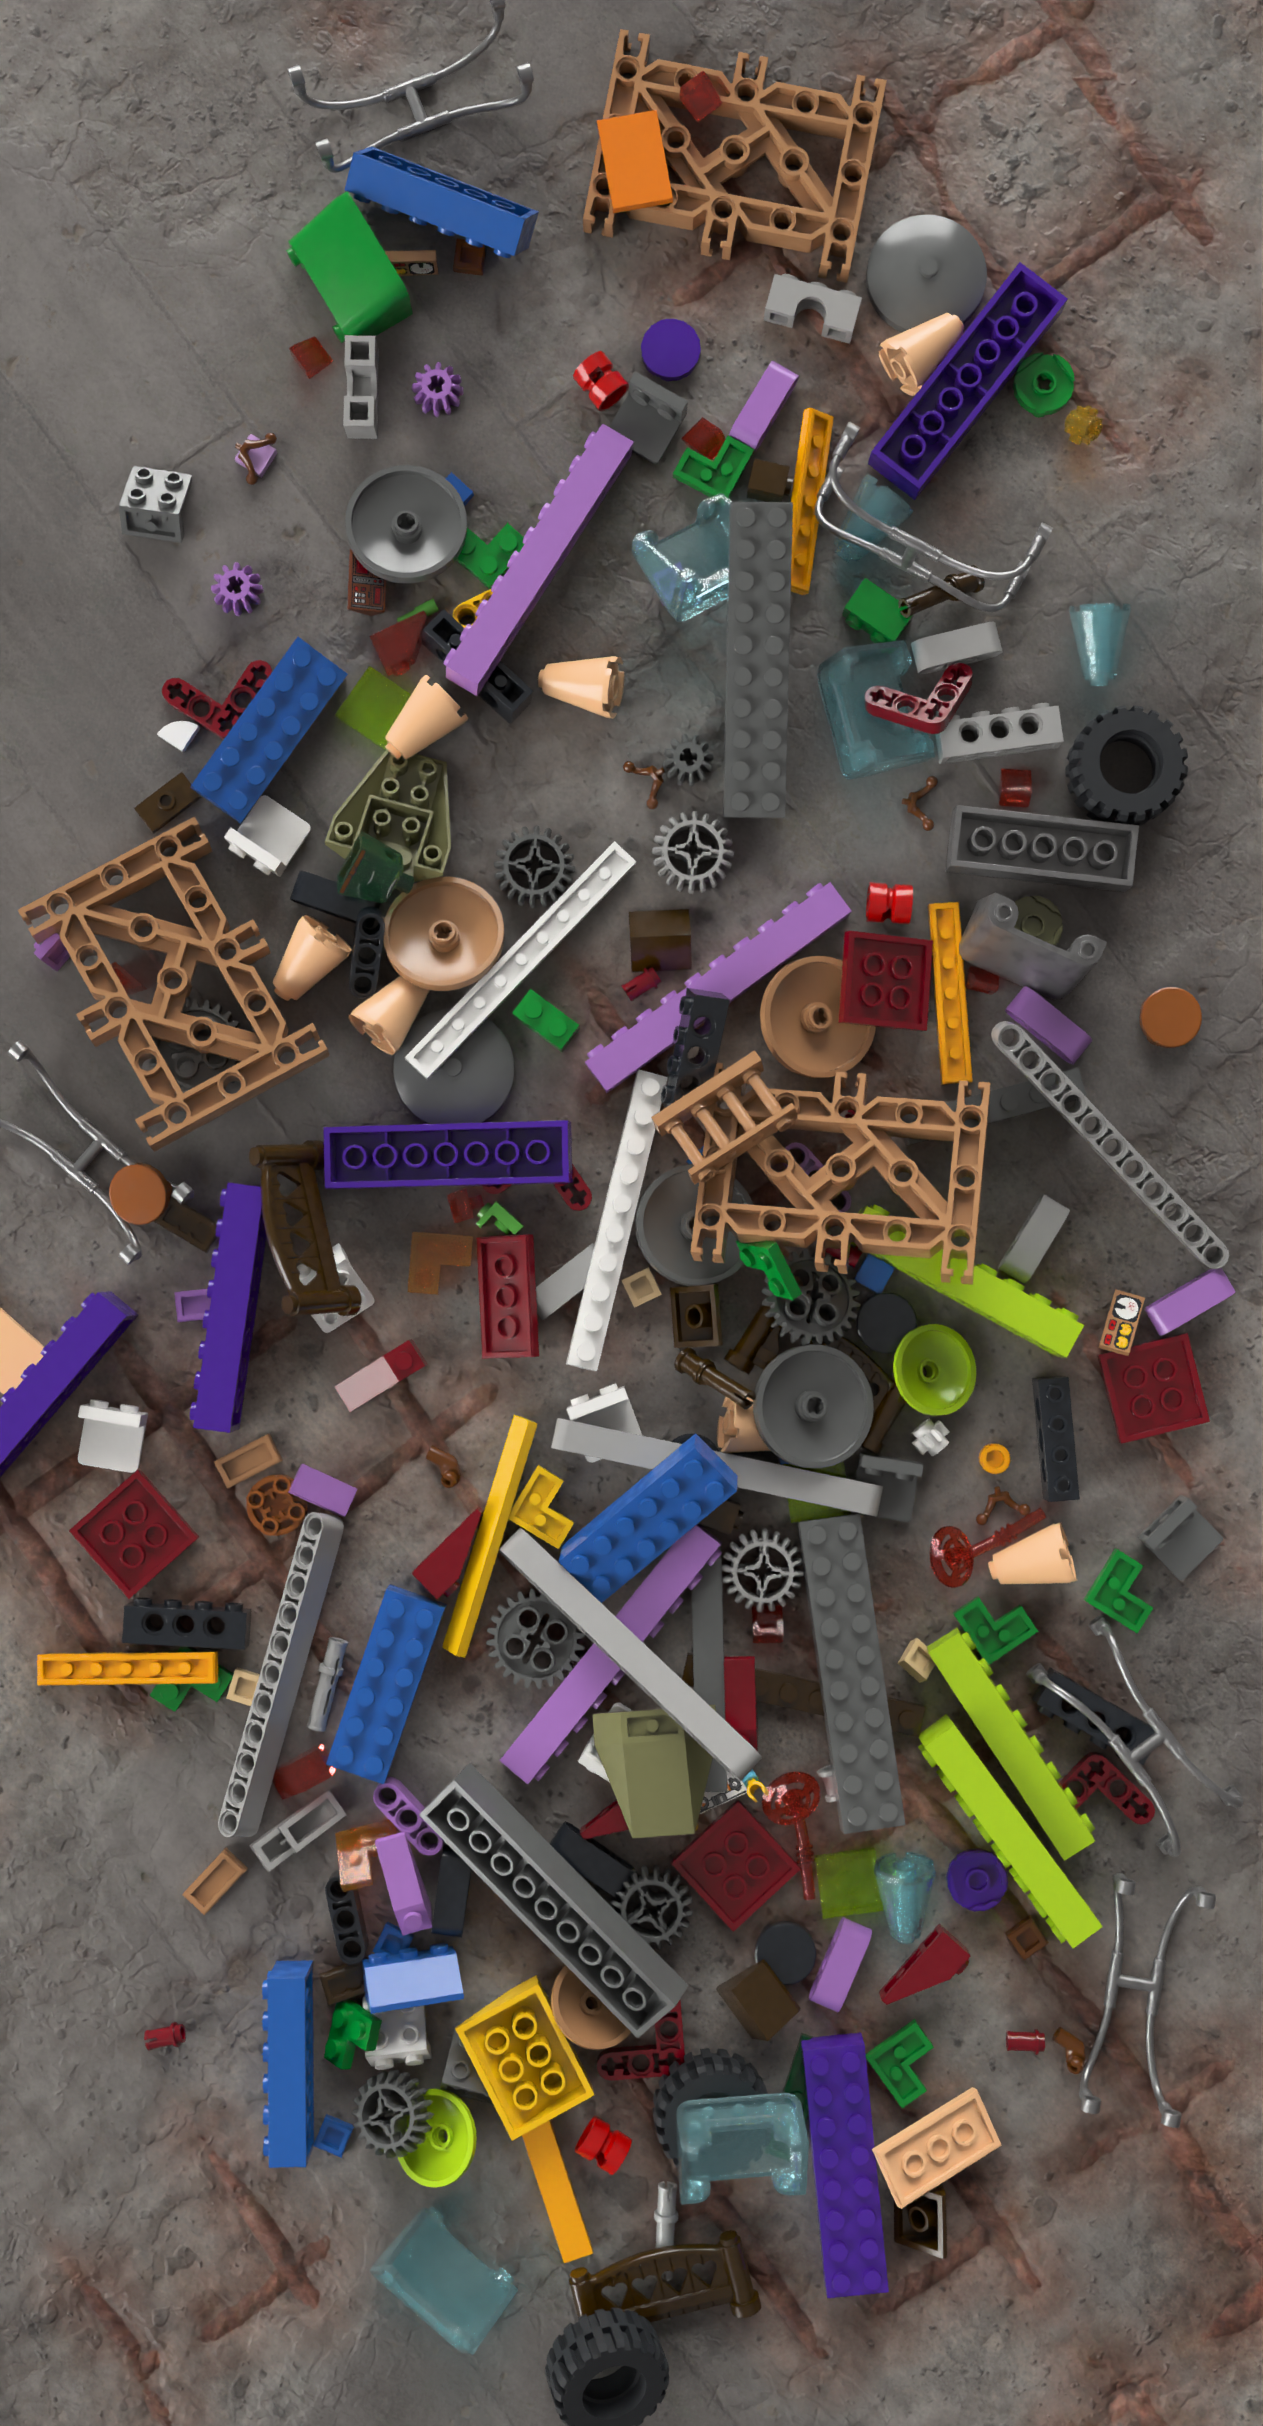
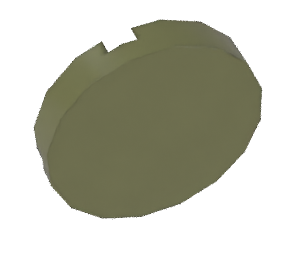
[1014,896,1063,946]

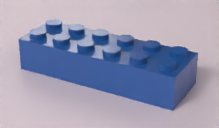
[345,146,539,258]
[190,637,348,823]
[559,1433,738,1603]
[326,1584,447,1784]
[262,1960,314,2168]

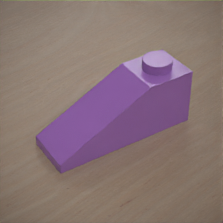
[375,1831,432,1936]

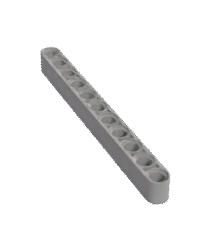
[991,1021,1229,1269]
[551,1418,883,1517]
[218,1512,344,1837]
[499,1528,762,1781]

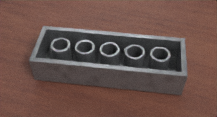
[945,805,1139,892]

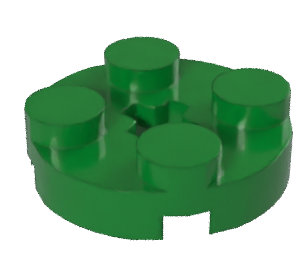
[1012,352,1075,418]

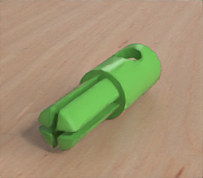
[397,598,439,628]

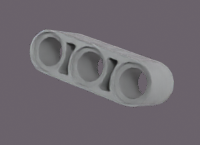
[911,622,1003,674]
[998,1194,1070,1284]
[536,1243,595,1321]

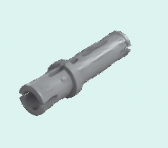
[306,1637,348,1732]
[653,2181,678,2281]

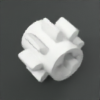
[912,1418,950,1456]

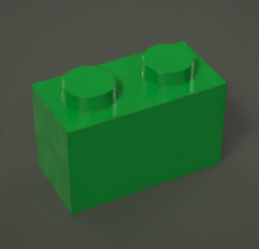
[842,578,914,649]
[512,989,580,1052]

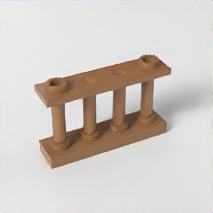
[651,1050,798,1185]

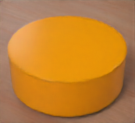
[979,1443,1010,1474]

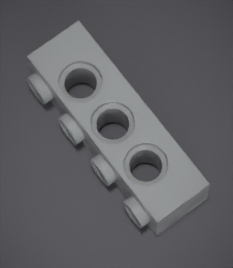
[935,703,1064,764]

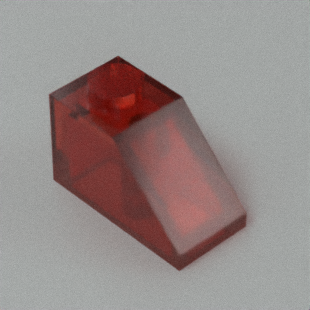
[369,610,429,676]
[272,1743,336,1800]

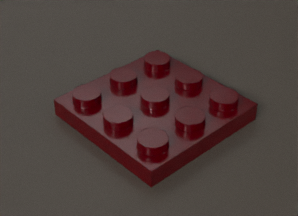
[839,930,933,1032]
[1097,1333,1210,1444]
[69,1469,199,1599]
[671,1799,801,1932]

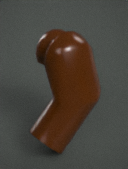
[425,1445,461,1488]
[1052,2027,1086,2074]

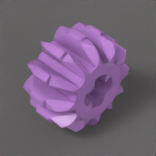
[412,362,464,417]
[211,562,264,616]

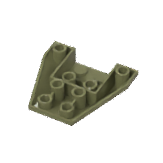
[325,749,451,882]
[593,1704,716,1838]

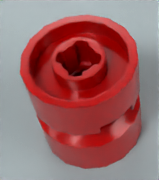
[573,351,629,411]
[866,882,913,925]
[575,2116,632,2175]

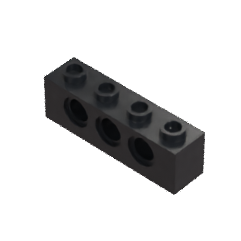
[422,609,533,724]
[661,988,730,1108]
[1032,1376,1080,1502]
[122,1597,251,1650]
[1032,1667,1155,1765]

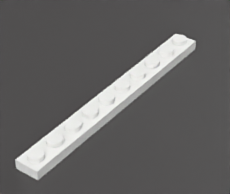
[405,841,636,1080]
[566,1070,668,1372]

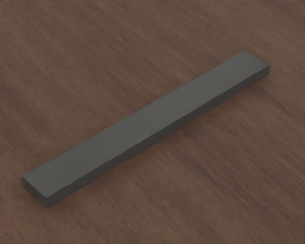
[692,1544,728,1792]

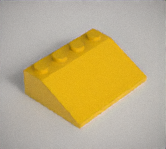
[455,1975,595,2141]

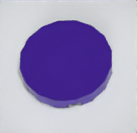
[641,318,701,381]
[946,1848,1008,1912]

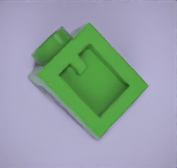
[476,1201,525,1235]

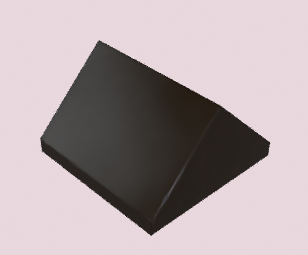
[629,909,692,973]
[670,1284,723,1348]
[716,1959,801,2041]
[894,2184,947,2259]

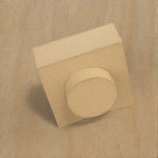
[621,1267,662,1308]
[898,1638,935,1683]
[226,1667,260,1706]

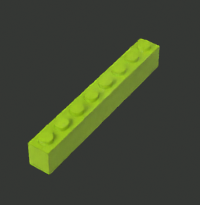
[927,1628,1096,1861]

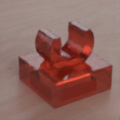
[447,1189,484,1224]

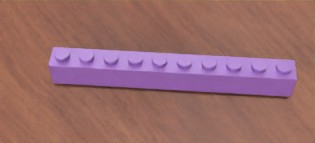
[444,424,634,696]
[585,882,852,1093]
[500,1523,722,1784]

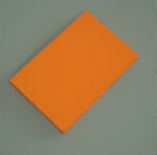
[597,110,673,214]

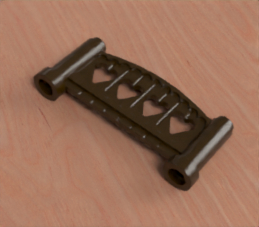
[249,1140,362,1316]
[724,1304,906,1456]
[569,2230,762,2322]

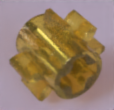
[1065,405,1102,445]

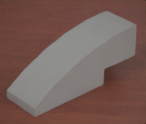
[249,1790,346,1872]

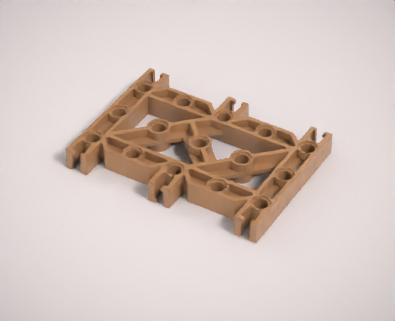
[583,29,887,283]
[18,817,330,1152]
[690,1063,991,1285]

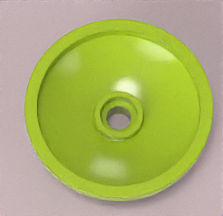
[893,1324,976,1416]
[398,2088,477,2188]

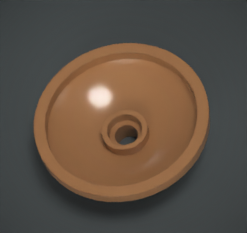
[551,1965,631,2050]

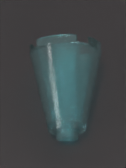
[833,474,914,563]
[1069,603,1131,686]
[874,1852,936,1944]

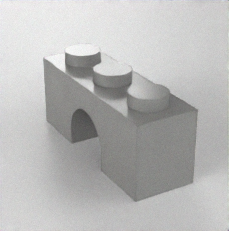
[764,274,862,344]
[343,335,379,439]

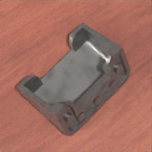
[959,892,1107,1000]

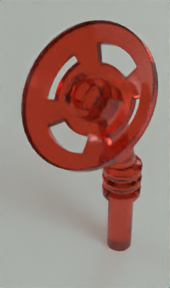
[929,1507,1047,1588]
[762,1772,821,1900]

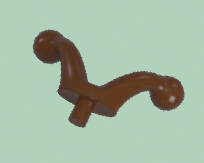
[235,433,277,485]
[623,761,665,809]
[902,776,938,831]
[976,1486,1031,1525]

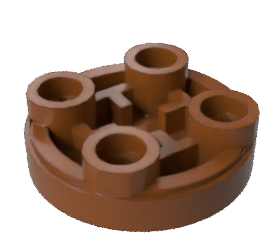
[1139,987,1202,1048]
[109,1163,172,1225]
[246,1474,308,1536]

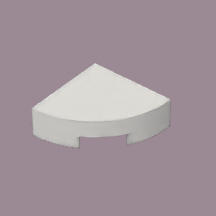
[157,721,200,753]

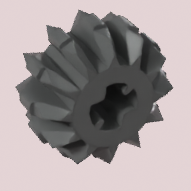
[663,734,714,786]

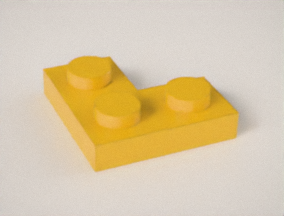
[509,1465,574,1549]

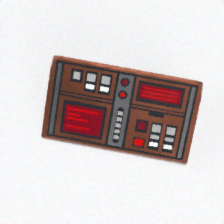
[347,549,386,616]

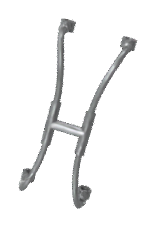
[287,0,534,173]
[815,422,1053,612]
[0,1040,194,1265]
[1026,1615,1243,1857]
[1079,1873,1216,2128]

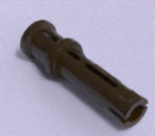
[898,565,985,618]
[674,1347,756,1409]

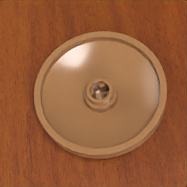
[383,877,505,991]
[760,956,876,1078]

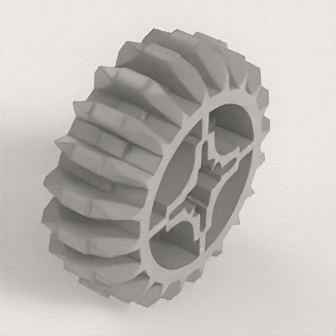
[652,811,734,894]
[721,1529,804,1612]

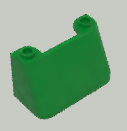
[286,191,413,343]

